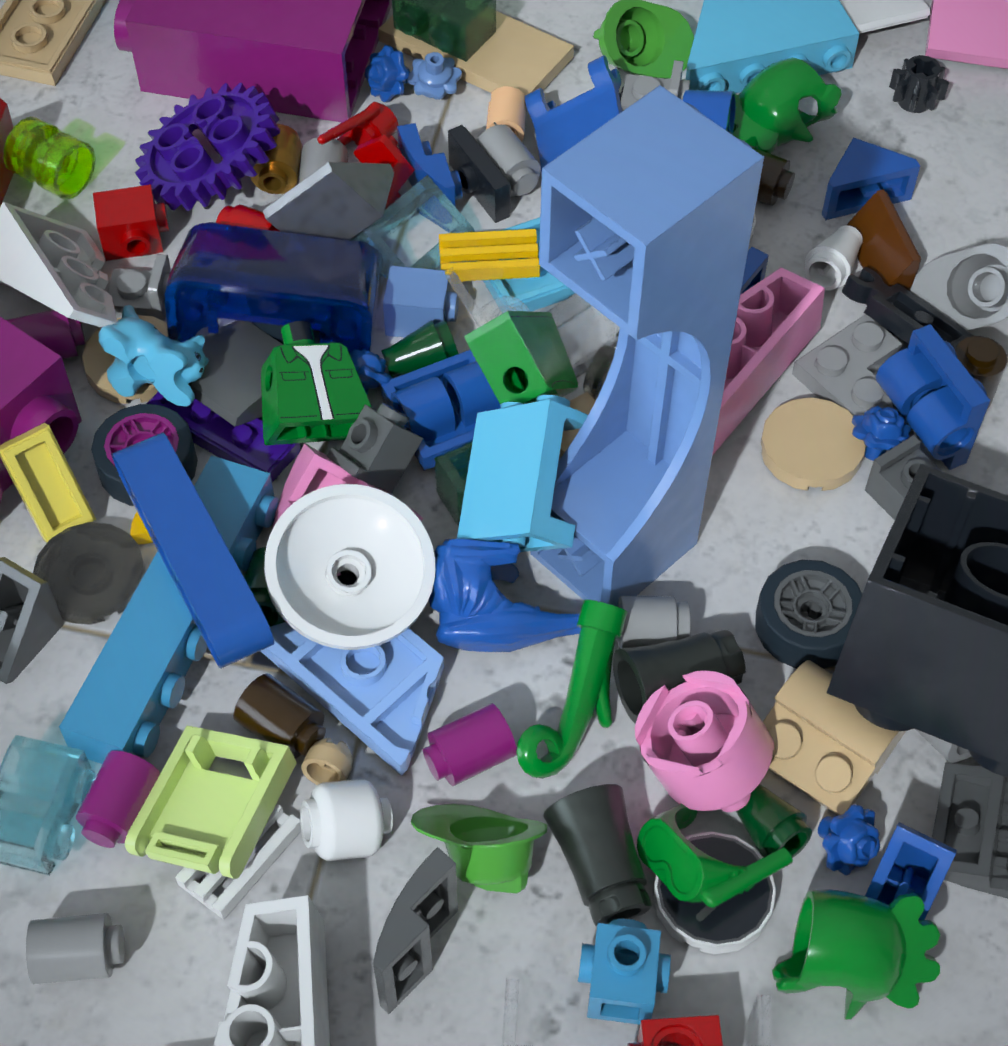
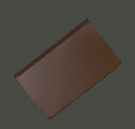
[847,189,921,291]

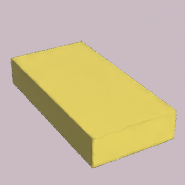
[0,423,96,545]

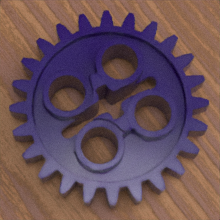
[135,83,280,211]

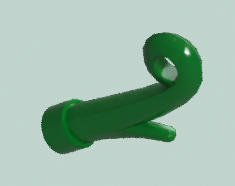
[516,599,628,779]

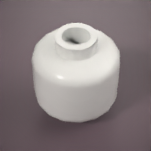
[300,779,393,861]

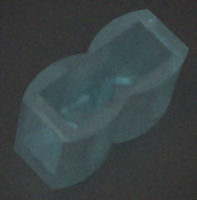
[0,735,96,876]

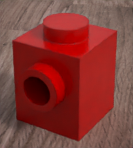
[93,184,169,261]

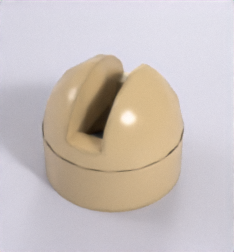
[301,738,353,785]

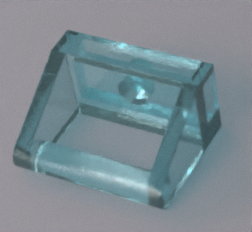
[347,175,475,279]

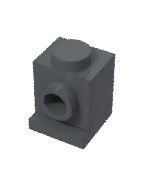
[327,402,423,494]
[865,435,943,520]

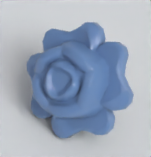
[407,52,462,100]

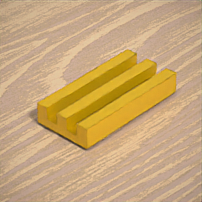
[439,229,540,282]

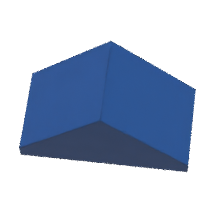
[822,137,920,220]
[865,822,957,920]

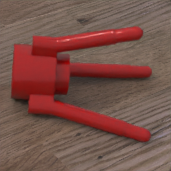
[317,102,399,146]

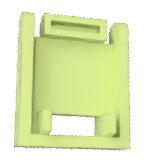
[125,725,297,879]

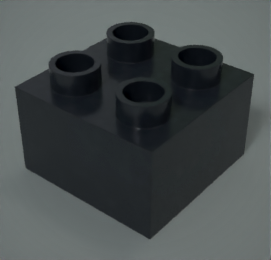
[827,464,1008,777]

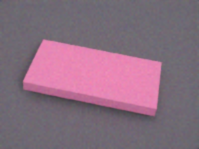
[925,0,1008,69]

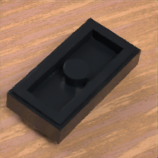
[448,125,511,223]

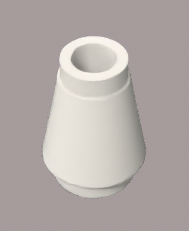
[805,225,863,291]

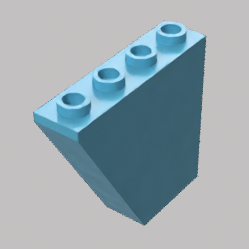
[685,0,859,93]

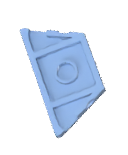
[261,622,444,776]

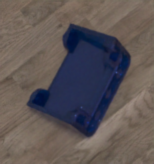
[165,222,383,354]

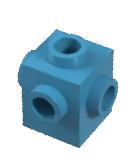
[578,919,671,1025]

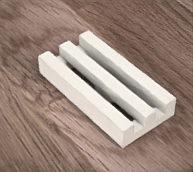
[175,803,301,920]

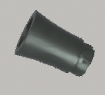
[613,630,746,724]
[543,784,652,926]

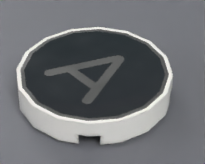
[652,831,776,955]

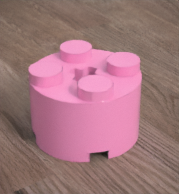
[635,671,774,812]

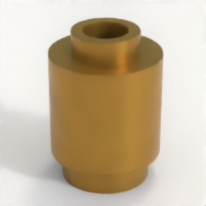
[251,124,303,194]

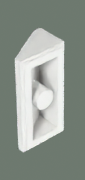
[839,0,931,34]

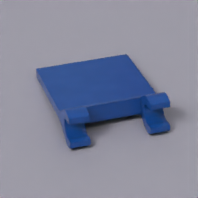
[525,55,622,172]

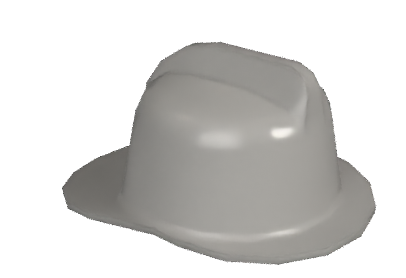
[910,243,1008,331]

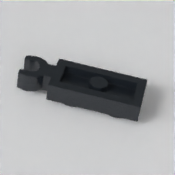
[842,267,974,350]

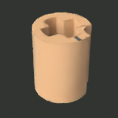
[486,86,527,142]

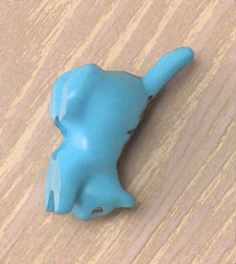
[98,305,209,407]

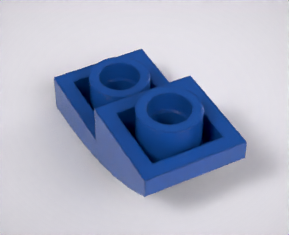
[397,123,463,221]

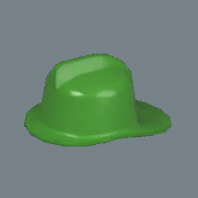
[593,0,694,79]
[411,804,547,894]

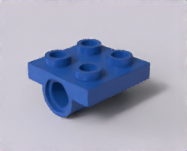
[876,324,990,470]
[381,350,501,471]

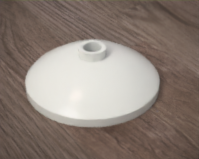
[264,484,436,650]

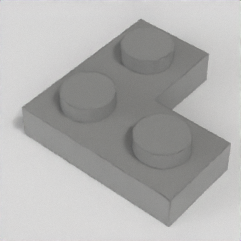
[792,314,902,416]

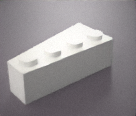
[214,895,330,1046]

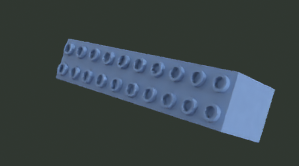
[531,85,764,607]

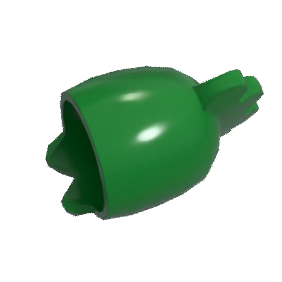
[733,57,842,154]
[772,889,940,1020]

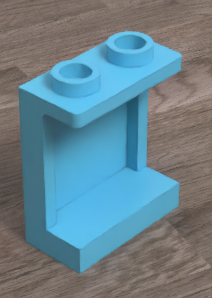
[457,395,588,552]

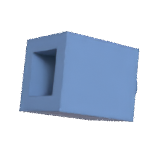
[383,266,459,338]

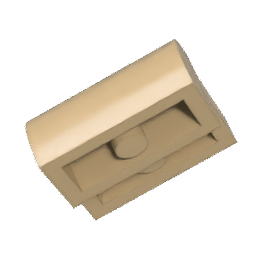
[763,660,906,815]

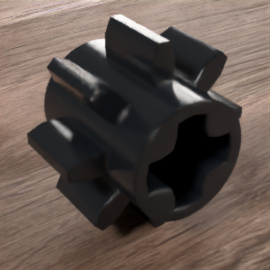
[889,55,949,113]

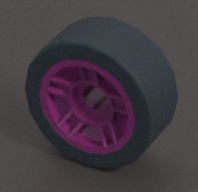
[91,404,198,506]

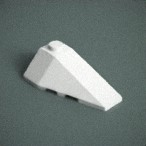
[0,202,117,328]

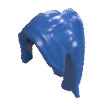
[429,538,581,652]

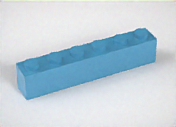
[59,455,279,764]

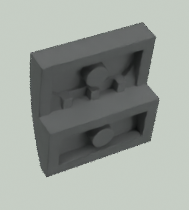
[188,318,283,427]
[932,762,1008,899]
[373,847,458,1014]

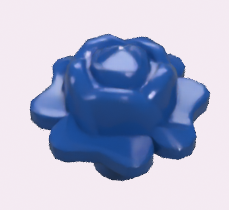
[365,45,410,103]
[350,349,393,395]
[852,406,911,461]
[818,804,881,875]

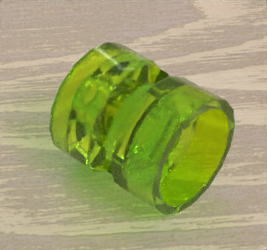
[3,116,96,199]

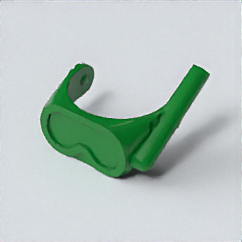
[637,803,793,908]

